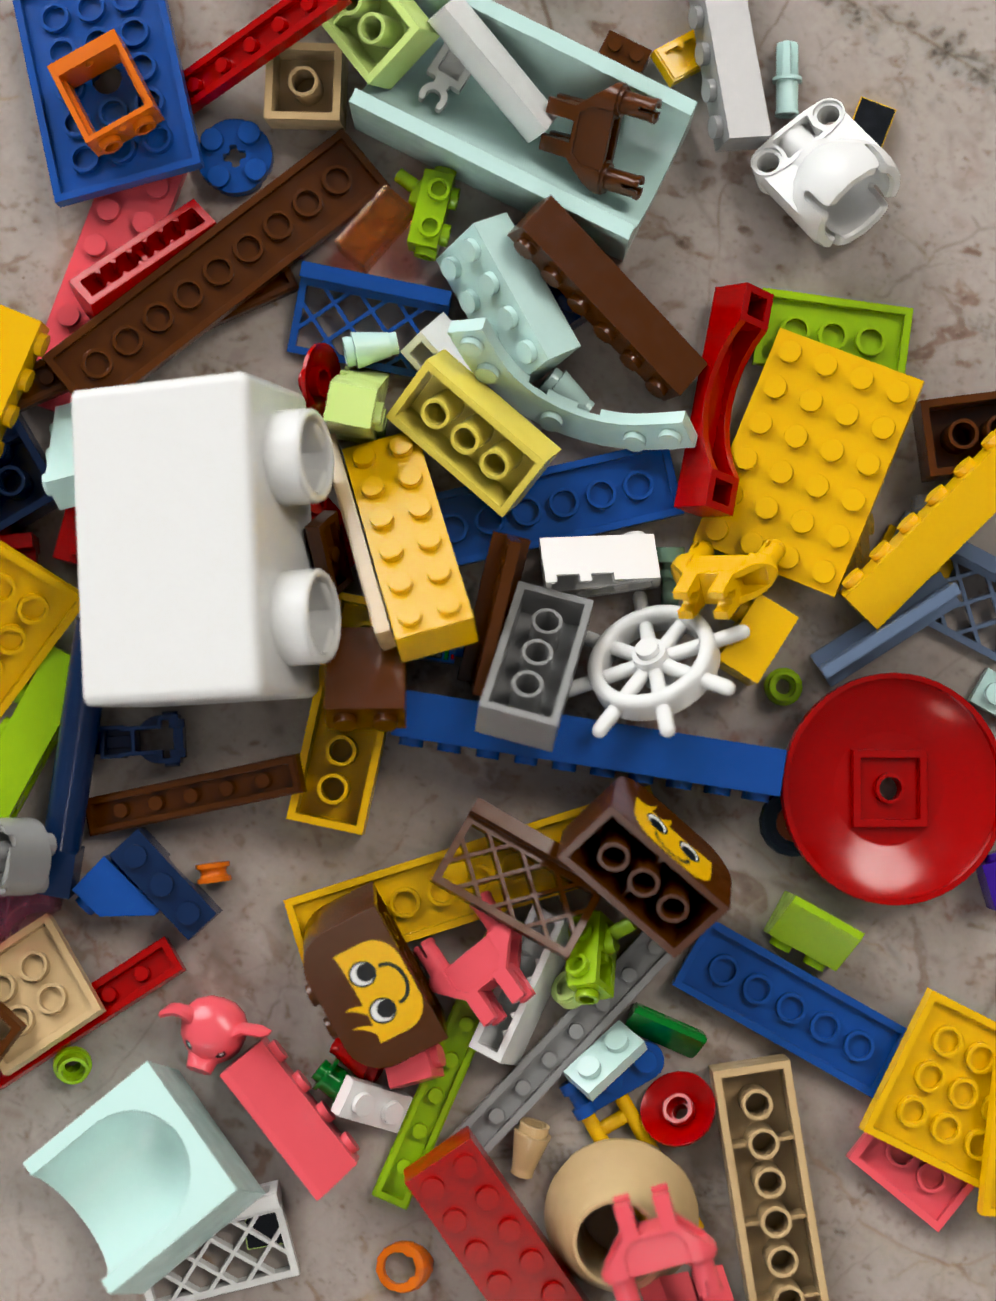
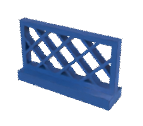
[287,261,454,377]

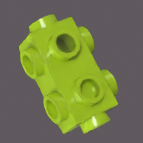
[394,166,461,261]
[565,910,637,1005]

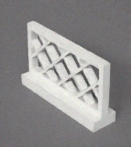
[144,1179,300,1301]

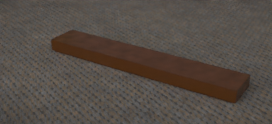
[86,753,307,837]

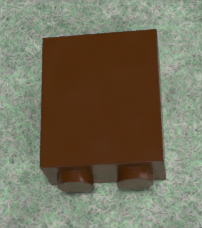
[324,627,408,732]

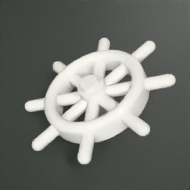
[568,590,750,738]

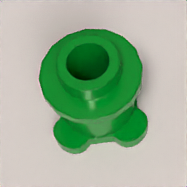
[311,1058,358,1106]

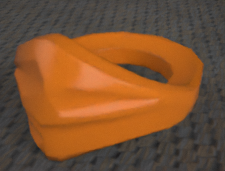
[376,1240,434,1293]

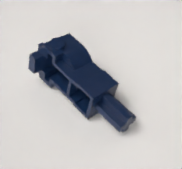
[95,711,187,767]

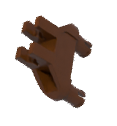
[539,82,662,200]

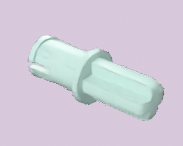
[772,40,802,119]

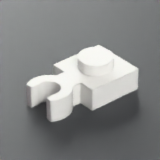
[418,42,471,114]

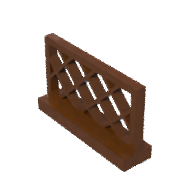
[457,530,531,696]
[430,797,601,960]

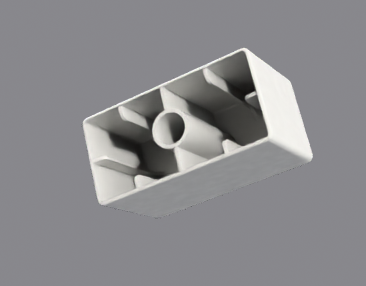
[71,372,342,708]

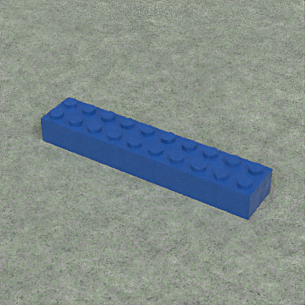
[391,690,787,803]

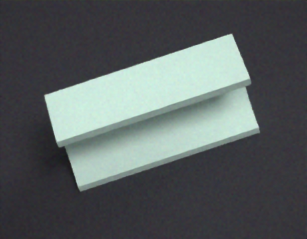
[349,0,698,262]

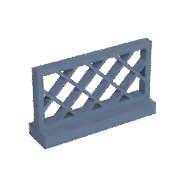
[892,510,996,661]
[810,572,962,687]

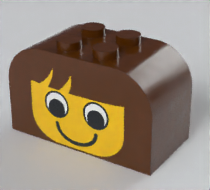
[557,776,732,959]
[303,881,448,1068]

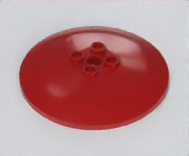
[781,673,996,906]

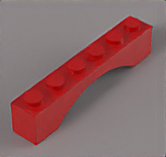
[674,282,774,517]

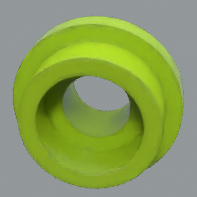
[764,668,803,706]
[53,1046,92,1085]

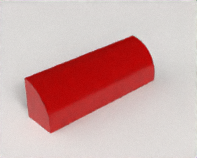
[69,199,216,320]

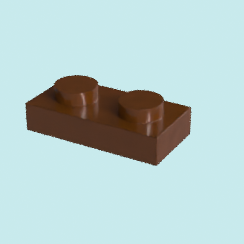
[305,510,354,595]

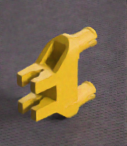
[671,539,786,619]

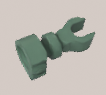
[656,547,685,605]

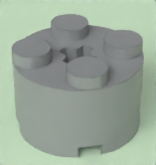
[0,817,57,896]

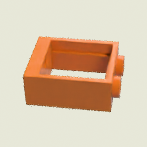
[47,28,165,157]

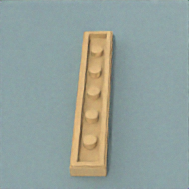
[330,433,397,651]

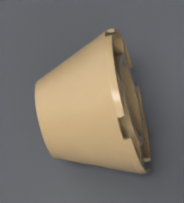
[544,1138,699,1292]

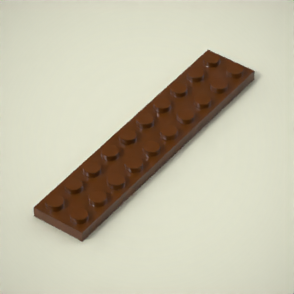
[42,128,391,395]

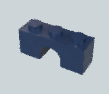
[109,827,223,941]

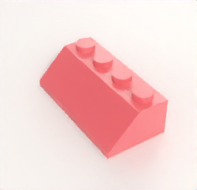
[219,1037,360,1201]

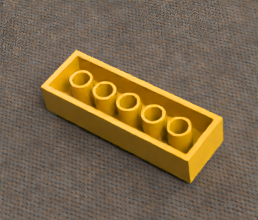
[342,432,479,663]
[286,592,392,835]

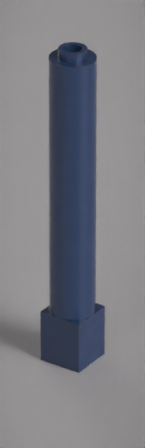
[36,617,103,900]

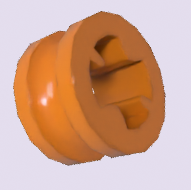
[195,861,232,884]

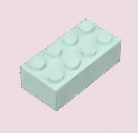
[436,212,581,383]

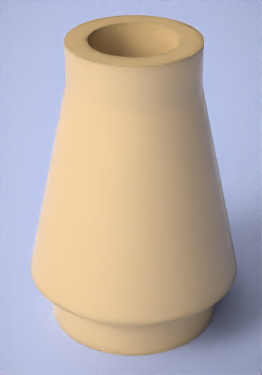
[510,1117,551,1179]

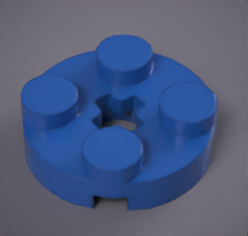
[199,119,274,197]

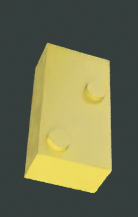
[385,349,562,518]

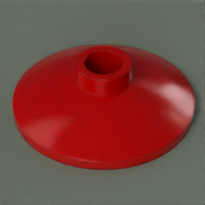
[298,343,341,418]
[640,1071,717,1147]

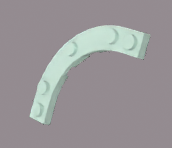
[447,318,698,452]

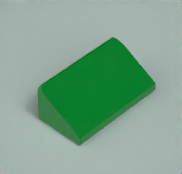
[625,1002,707,1058]

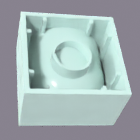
[23,1061,265,1295]

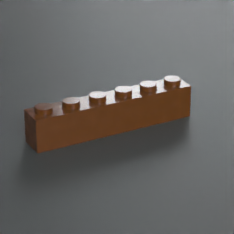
[507,195,708,401]

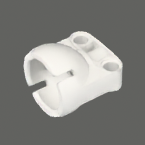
[750,98,901,247]

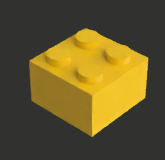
[719,595,799,686]

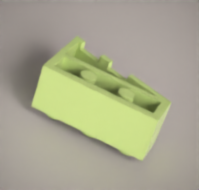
[323,365,390,444]

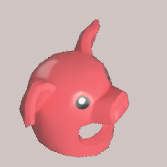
[158,995,271,1075]

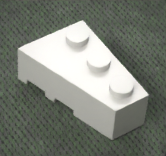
[539,531,661,598]

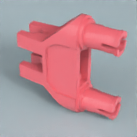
[413,890,536,1027]
[601,1182,723,1301]

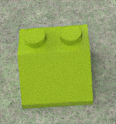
[763,890,865,973]

